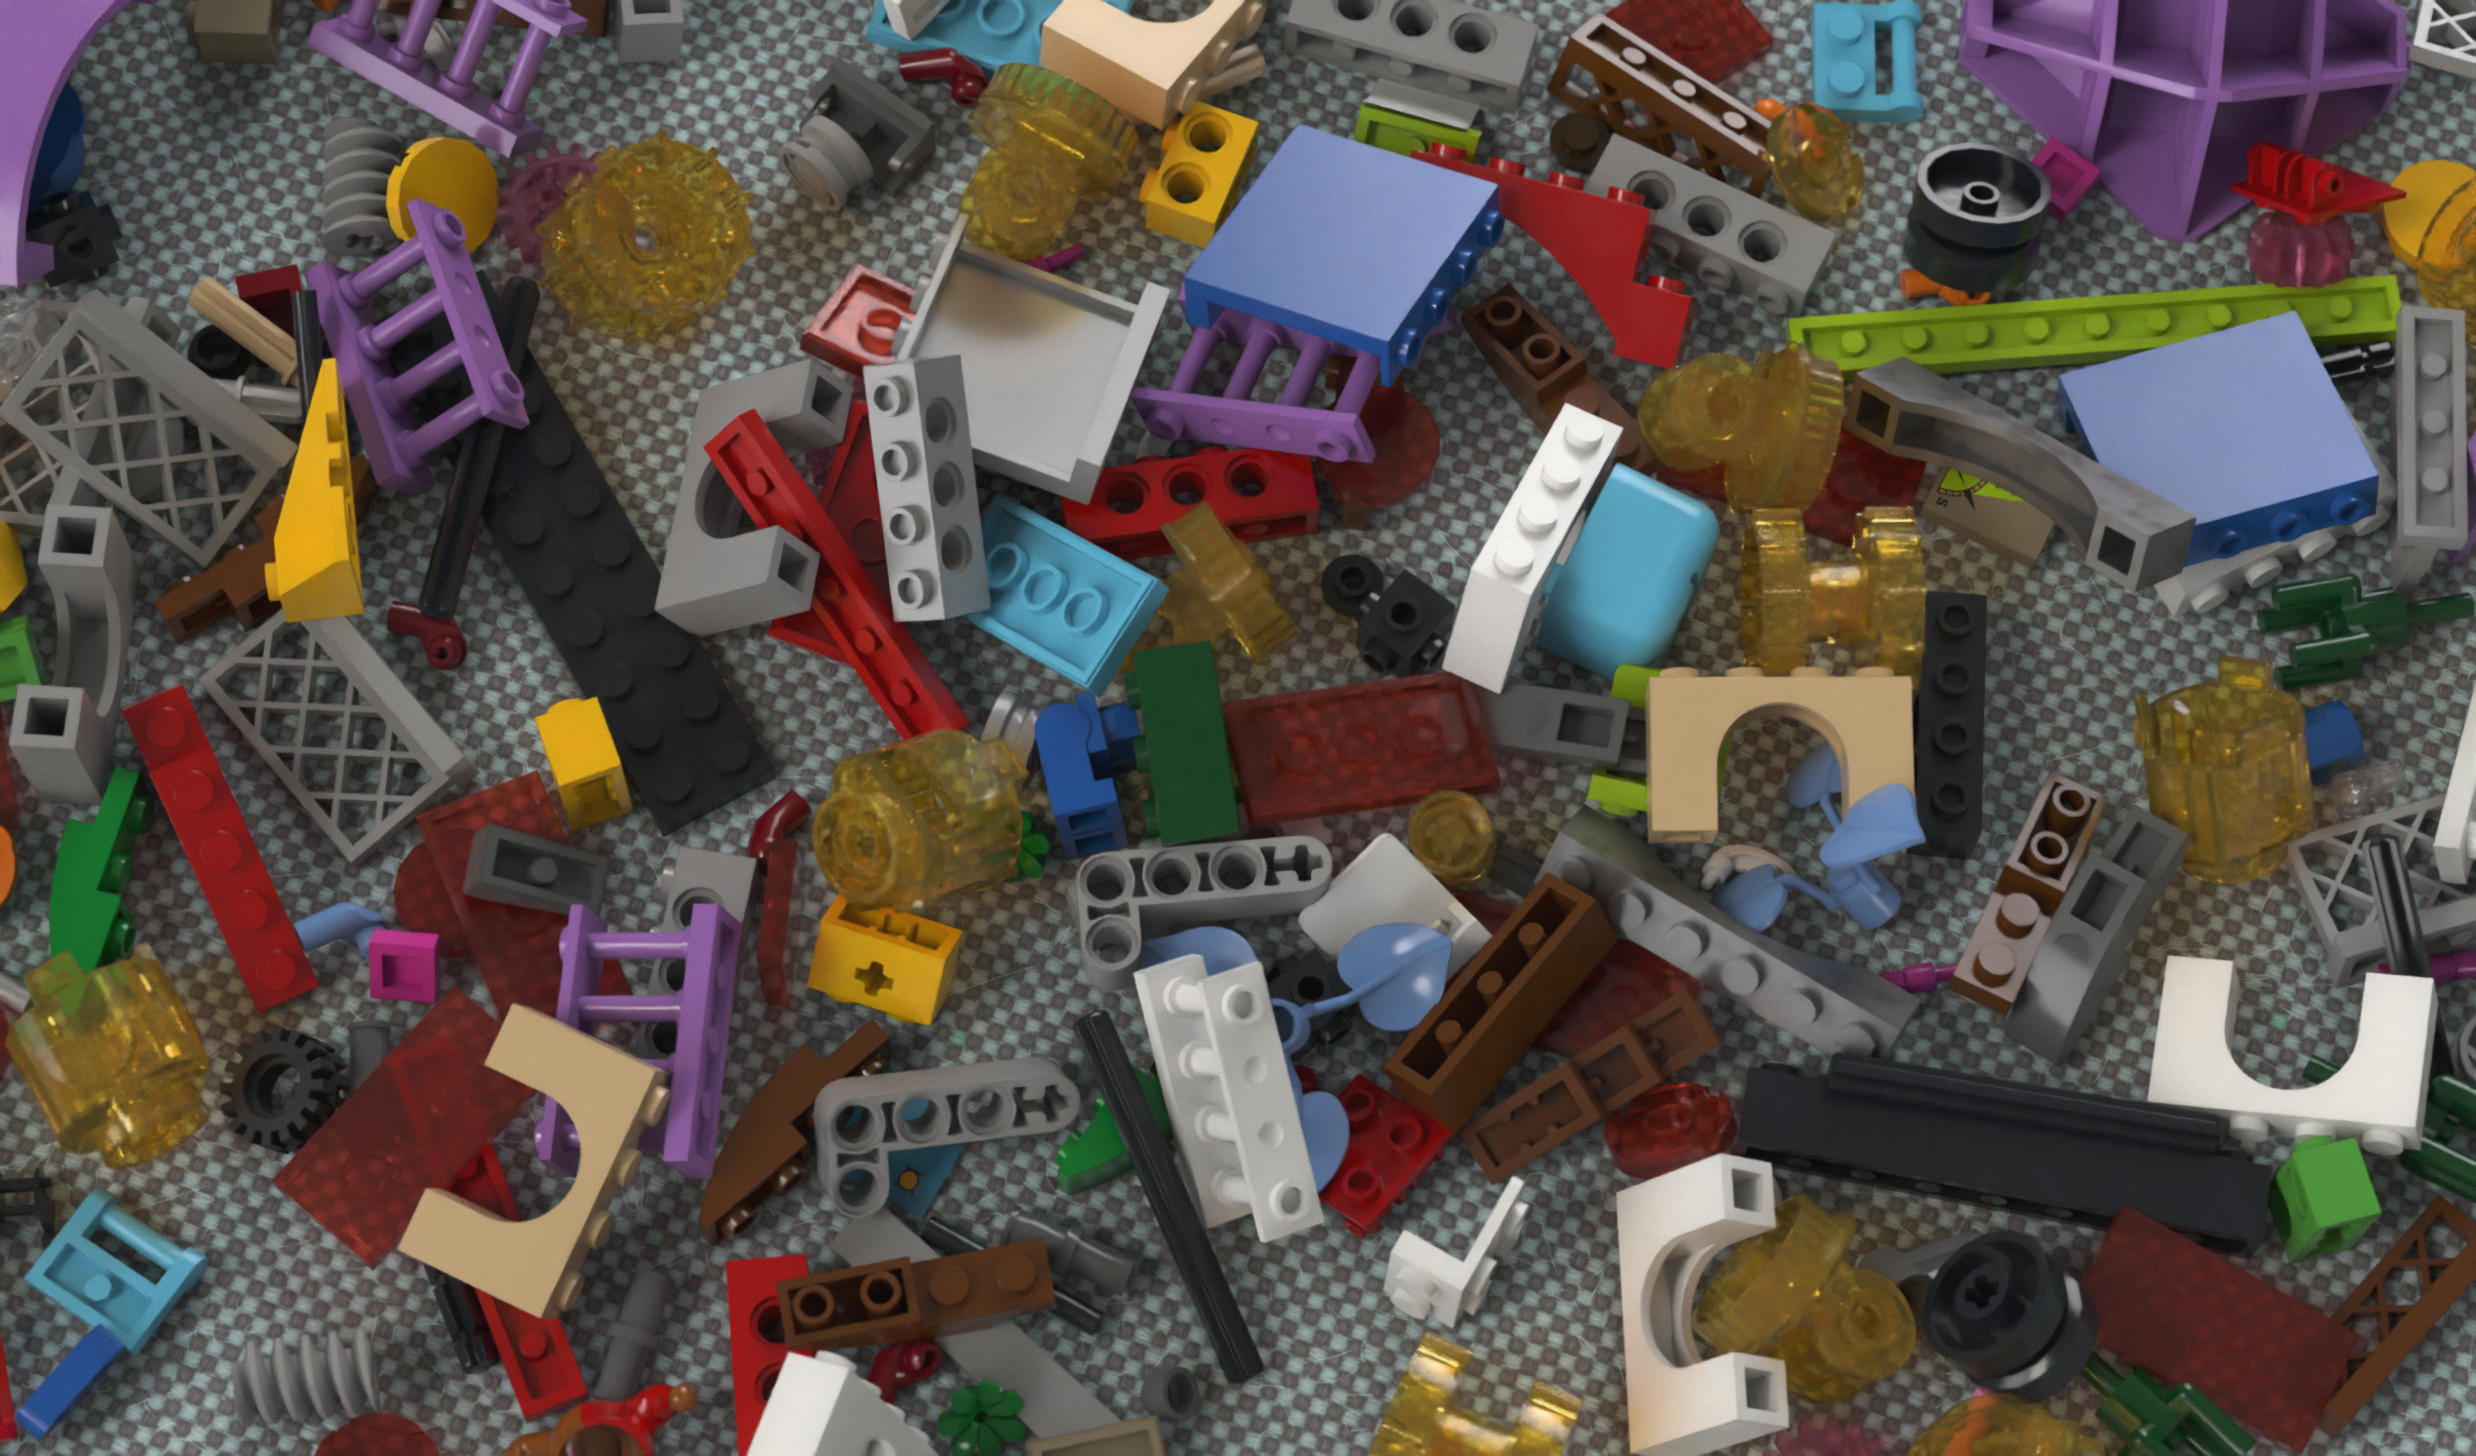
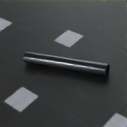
[291,290,323,430]
[920,1215,1105,1336]

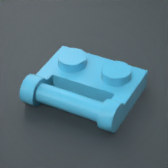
[1811,0,1923,123]
[24,1186,209,1357]

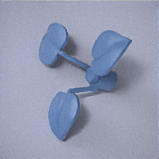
[1710,741,1926,933]
[1143,923,1454,1193]

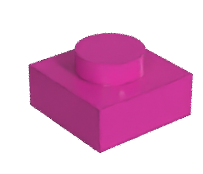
[2031,136,2102,223]
[369,929,440,1003]

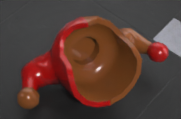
[501,1383,698,1456]

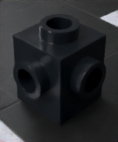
[25,189,123,289]
[1354,569,1455,684]
[1266,948,1356,1063]

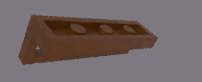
[1546,12,1799,199]
[2270,1194,2476,1439]

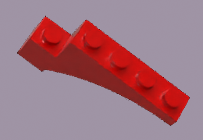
[1410,142,1699,370]
[122,682,319,1013]

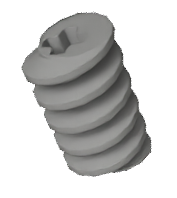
[322,117,402,256]
[233,1328,380,1428]

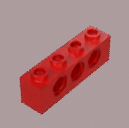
[1059,446,1319,561]
[726,1254,829,1456]

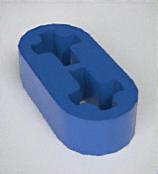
[13,1324,127,1442]

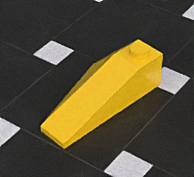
[265,358,365,623]

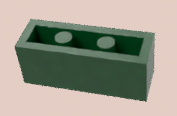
[1124,640,1243,847]

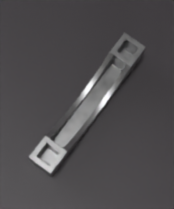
[1844,356,2197,593]
[1534,804,1922,1060]

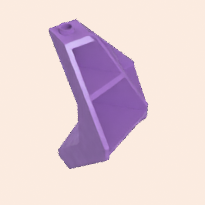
[1959,0,2412,243]

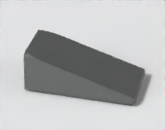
[463,823,611,918]

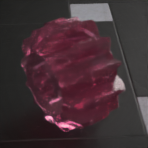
[2247,209,2354,290]

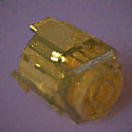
[2132,655,2315,884]
[812,728,1030,913]
[5,942,210,1170]

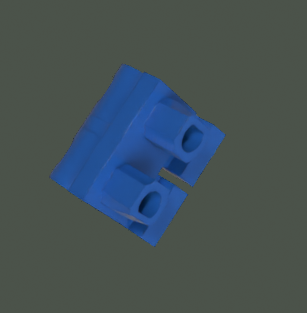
[1035,692,1141,861]

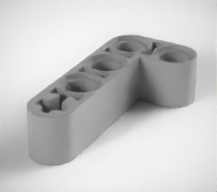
[1076,835,1332,992]
[814,1057,1081,1219]

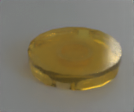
[1767,102,1865,223]

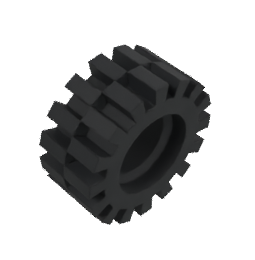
[220,1027,351,1155]

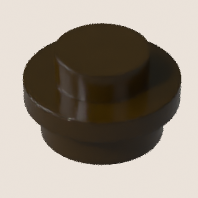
[1549,112,1610,172]

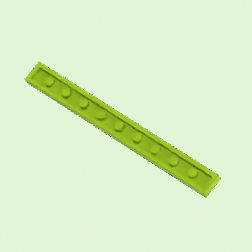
[1785,275,2402,384]

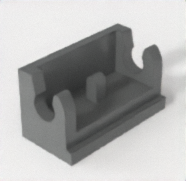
[799,57,936,199]

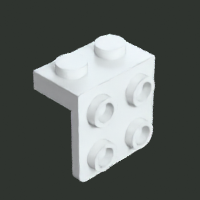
[1298,833,1493,982]
[1383,1176,1529,1329]

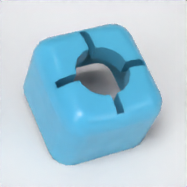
[1535,463,1720,682]

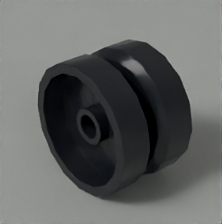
[1903,142,2051,293]
[1922,1230,2100,1406]

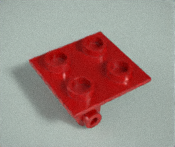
[2230,140,2407,225]
[1318,1074,1453,1239]

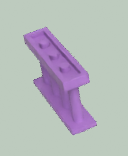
[307,0,589,158]
[304,198,530,497]
[1130,285,1425,463]
[535,903,742,1179]

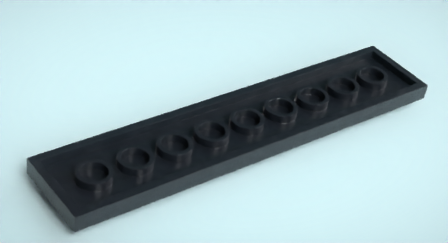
[372,269,776,837]

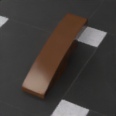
[1458,986,1724,1186]

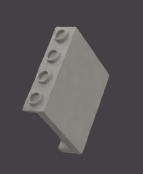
[890,213,1171,506]

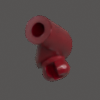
[899,47,988,108]
[387,600,467,670]
[745,789,812,879]
[867,1339,944,1406]

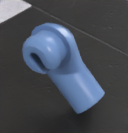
[293,902,389,958]

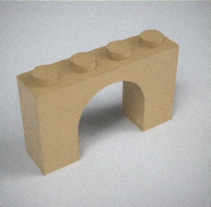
[1039,0,1283,131]
[1645,667,1915,843]
[397,1003,671,1319]

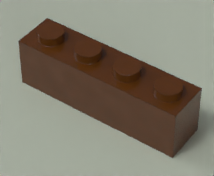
[1383,872,1617,1136]

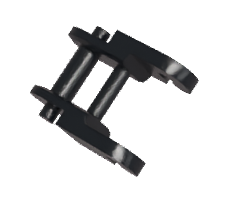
[0,1167,55,1251]

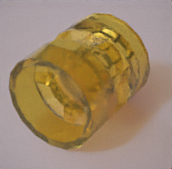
[1408,790,1498,888]

